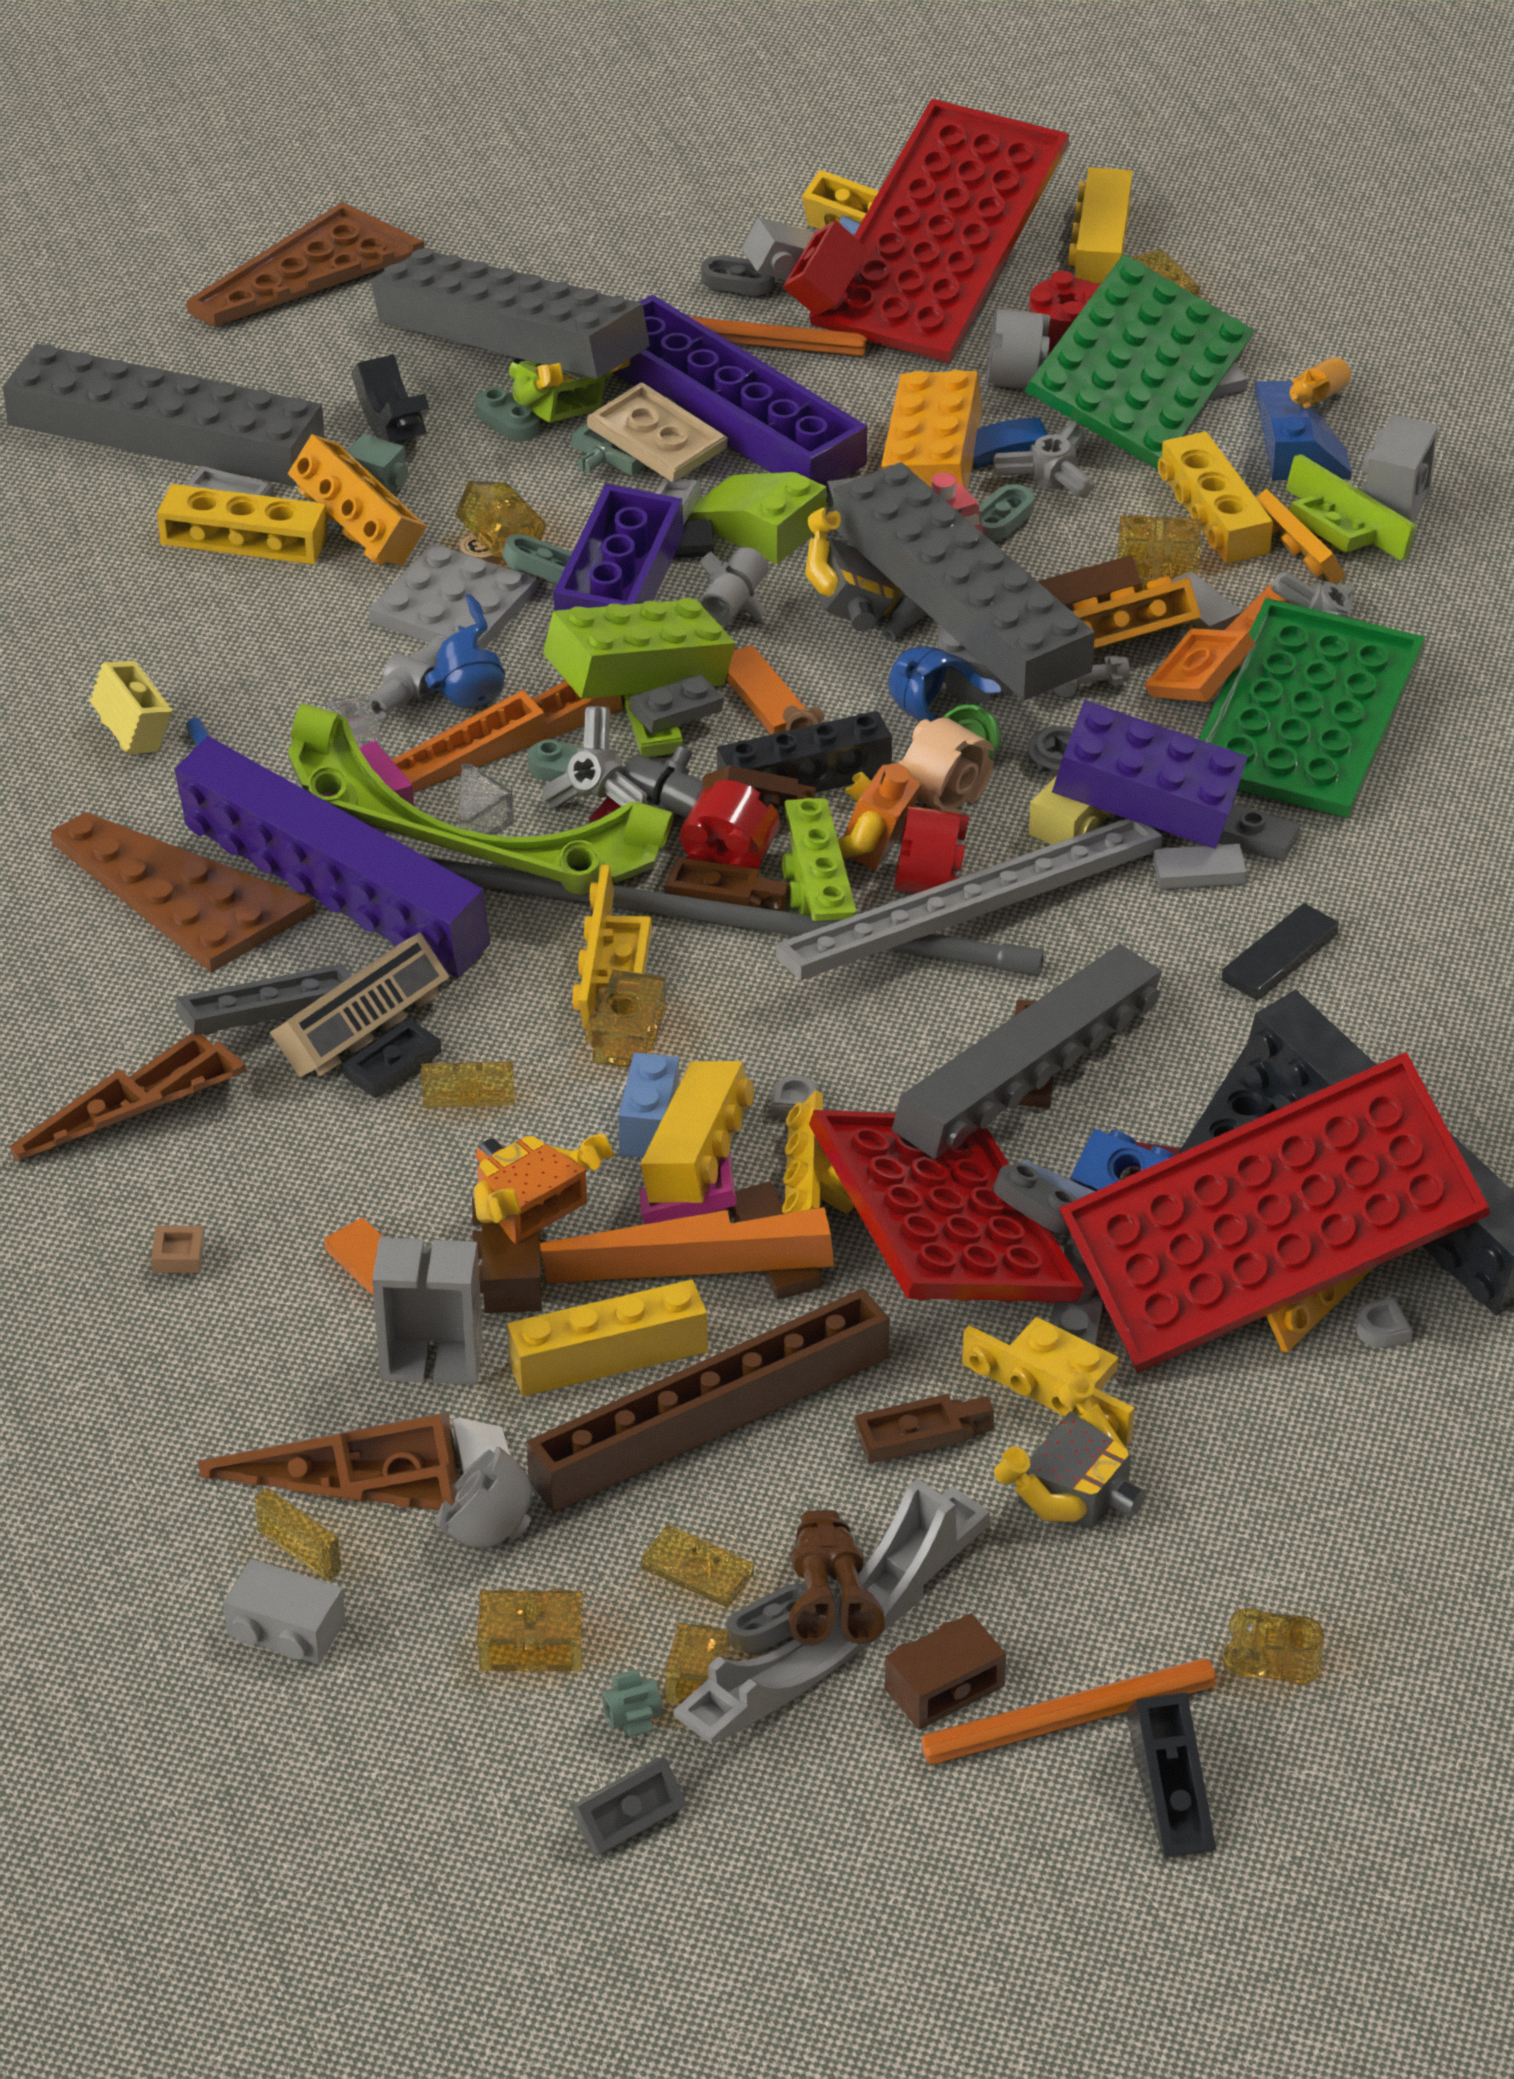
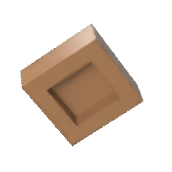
[151,1226,205,1273]

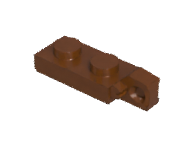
[703,765,816,808]
[664,857,789,912]
[854,1394,994,1464]

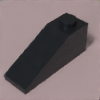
[1126,1692,1216,1858]

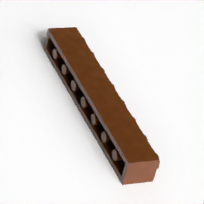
[526,1288,890,1513]

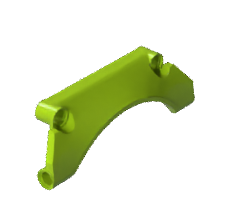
[288,703,674,895]

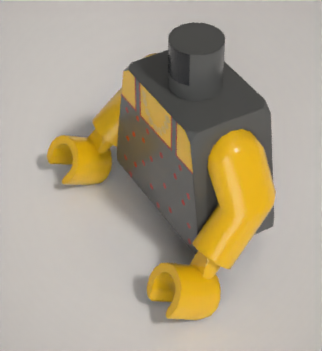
[804,507,903,631]
[994,1371,1145,1527]

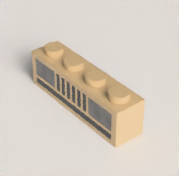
[270,932,449,1078]

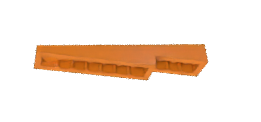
[392,680,624,792]
[540,1207,834,1283]

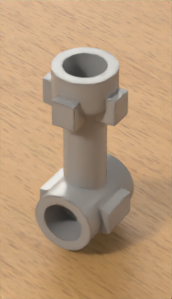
[1052,656,1130,697]

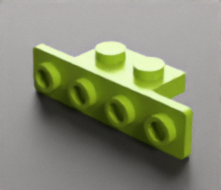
[1286,454,1416,561]
[782,798,856,921]

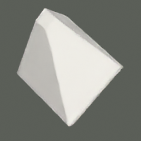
[453,1418,510,1473]

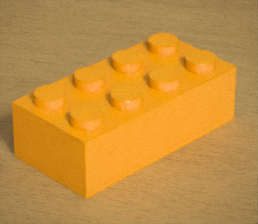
[881,370,983,491]

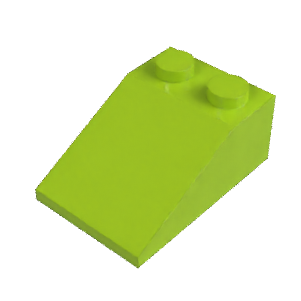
[686,472,826,564]

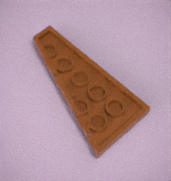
[186,202,425,327]
[51,812,315,973]

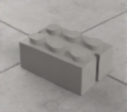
[372,1237,483,1385]

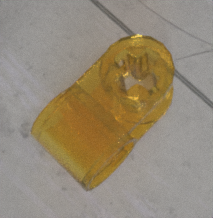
[1222,1608,1324,1684]

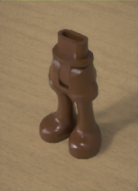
[788,1510,885,1645]

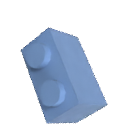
[618,1052,680,1158]

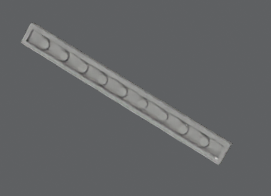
[776,818,1162,981]

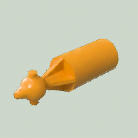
[1289,357,1351,409]

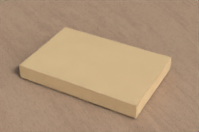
[587,382,728,483]

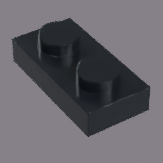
[343,1018,442,1099]

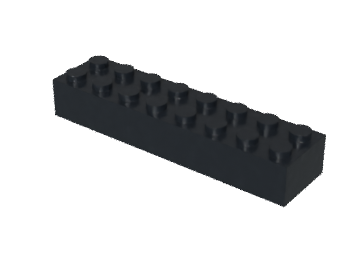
[1240,990,1514,1316]

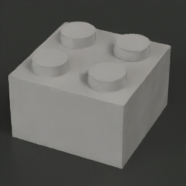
[1361,414,1438,523]

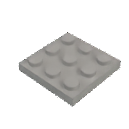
[369,543,537,649]

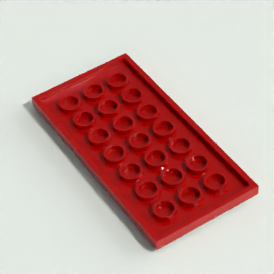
[809,98,1070,363]
[1059,1052,1490,1373]

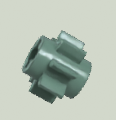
[601,1670,663,1737]

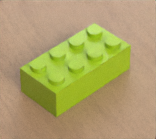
[543,598,736,699]

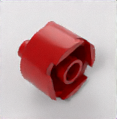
[1029,271,1101,356]
[680,780,780,869]
[894,806,969,895]

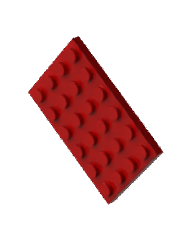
[809,1110,1084,1303]

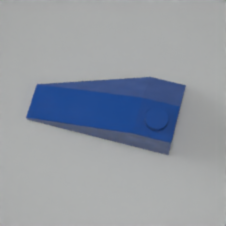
[1255,381,1351,481]

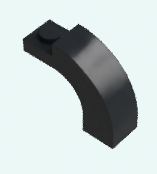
[351,354,430,443]

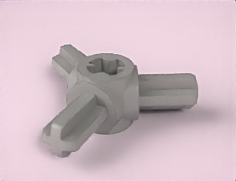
[993,422,1095,498]
[1271,572,1355,618]
[542,706,647,808]

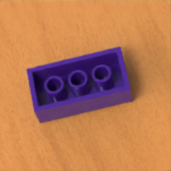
[553,483,684,611]
[1052,700,1248,849]

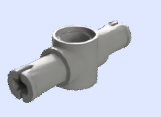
[366,635,448,720]

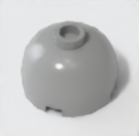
[436,1447,532,1548]

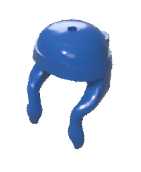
[425,594,505,709]
[888,646,1002,722]

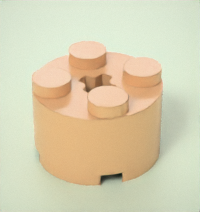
[898,718,994,814]

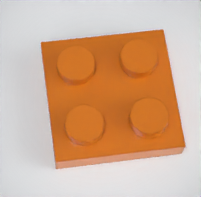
[1144,628,1255,702]

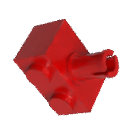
[782,220,869,316]

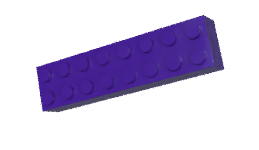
[612,294,868,488]
[174,736,491,979]

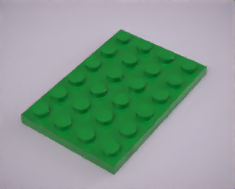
[1025,253,1255,470]
[1198,598,1425,818]

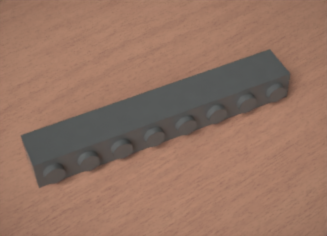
[892,944,1162,1159]

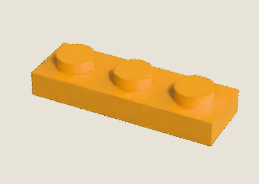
[1256,489,1347,584]

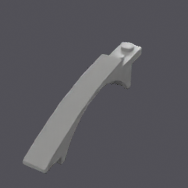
[673,1478,990,1745]

